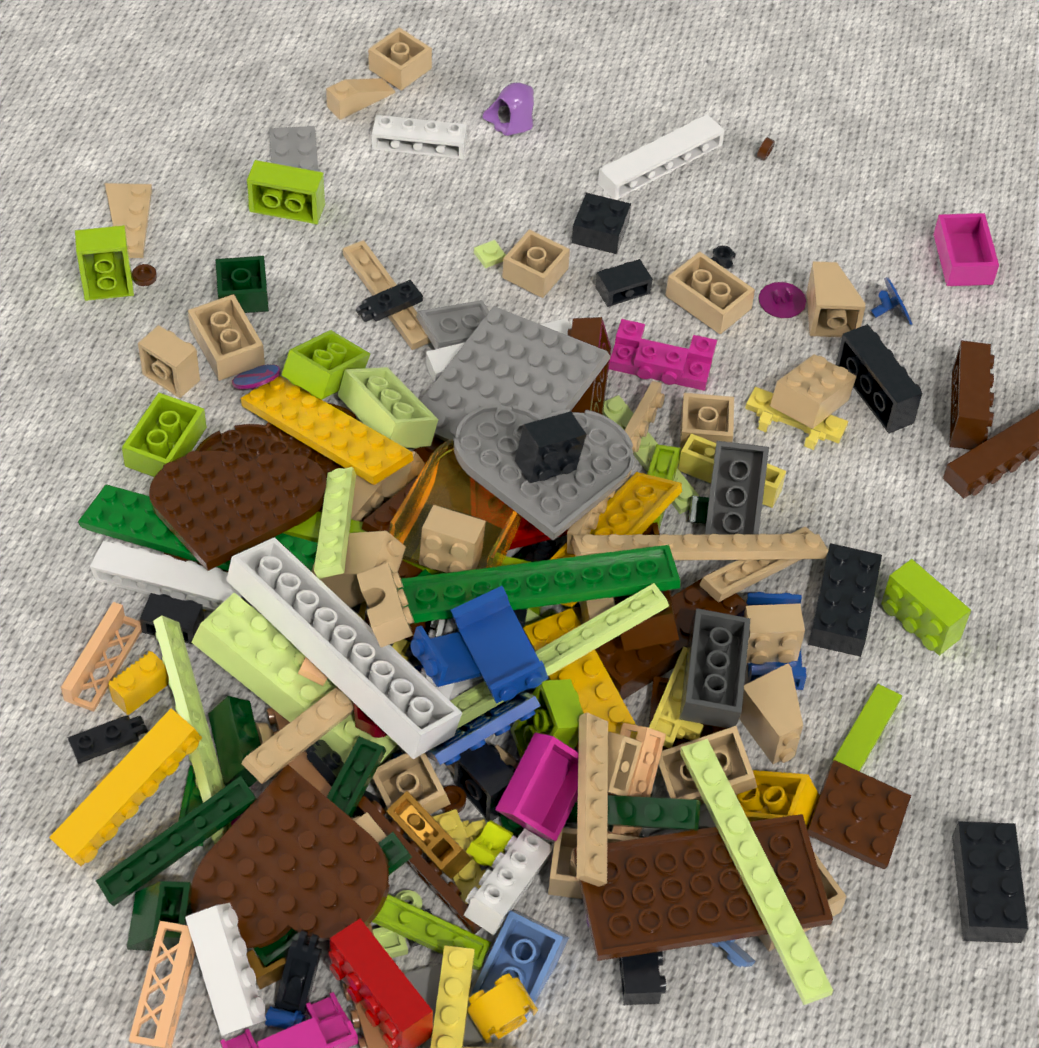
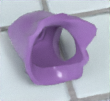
[483,82,534,136]

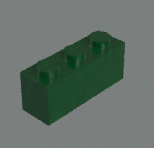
[208,696,261,787]

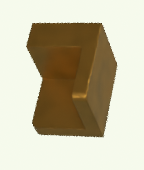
[246,949,287,989]

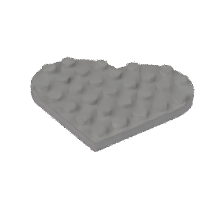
[454,404,635,540]

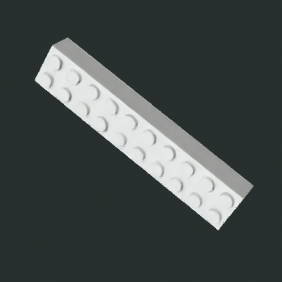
[226,538,462,759]

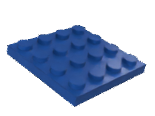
[425,691,540,766]

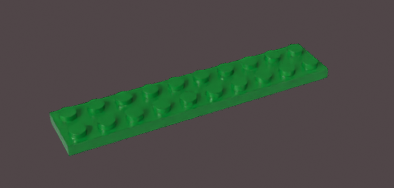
[78,484,318,571]
[399,545,680,623]

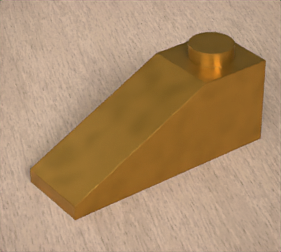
[386,791,472,879]

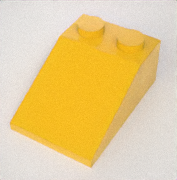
[736,770,819,827]

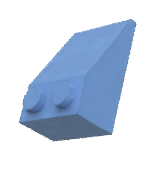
[471,910,570,1018]

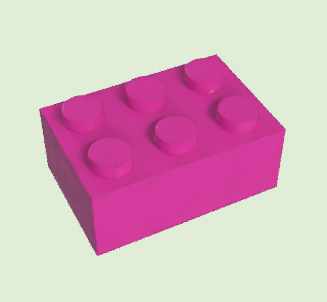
[933,213,999,286]
[495,733,578,841]

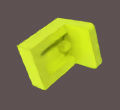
[467,820,513,867]

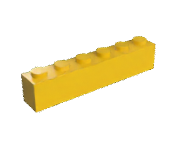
[49,708,202,866]

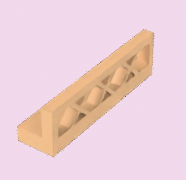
[61,602,142,712]
[607,723,666,838]
[129,921,196,1048]

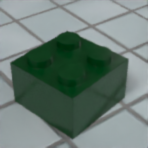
[215,256,269,313]

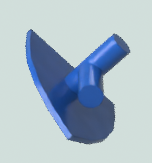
[871,277,912,325]

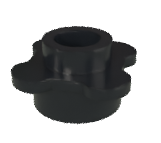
[711,245,736,269]

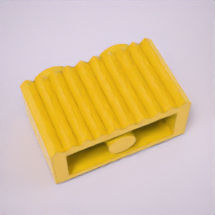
[109,651,169,715]

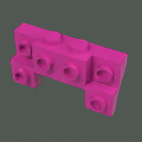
[609,319,717,391]
[220,992,358,1048]

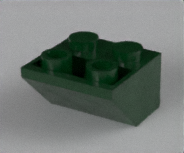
[127,881,193,951]

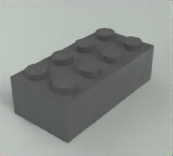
[705,441,769,535]
[679,608,751,728]

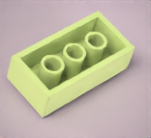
[338,367,438,448]

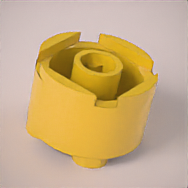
[467,973,538,1043]

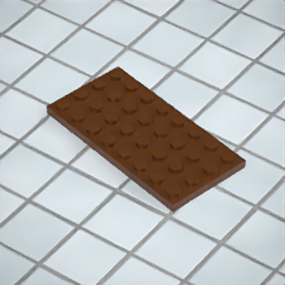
[573,814,833,961]

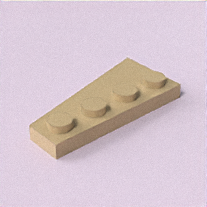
[105,183,152,258]

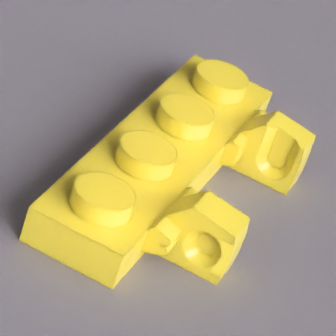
[745,387,849,450]
[649,646,704,748]
[433,809,486,904]

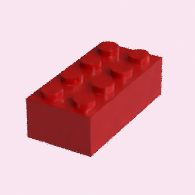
[329,918,433,1048]

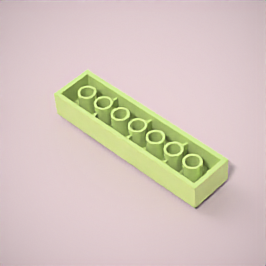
[192,593,399,767]

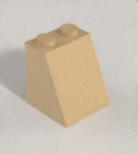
[806,261,866,337]
[311,531,406,608]
[739,664,803,764]

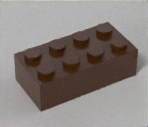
[949,340,995,450]

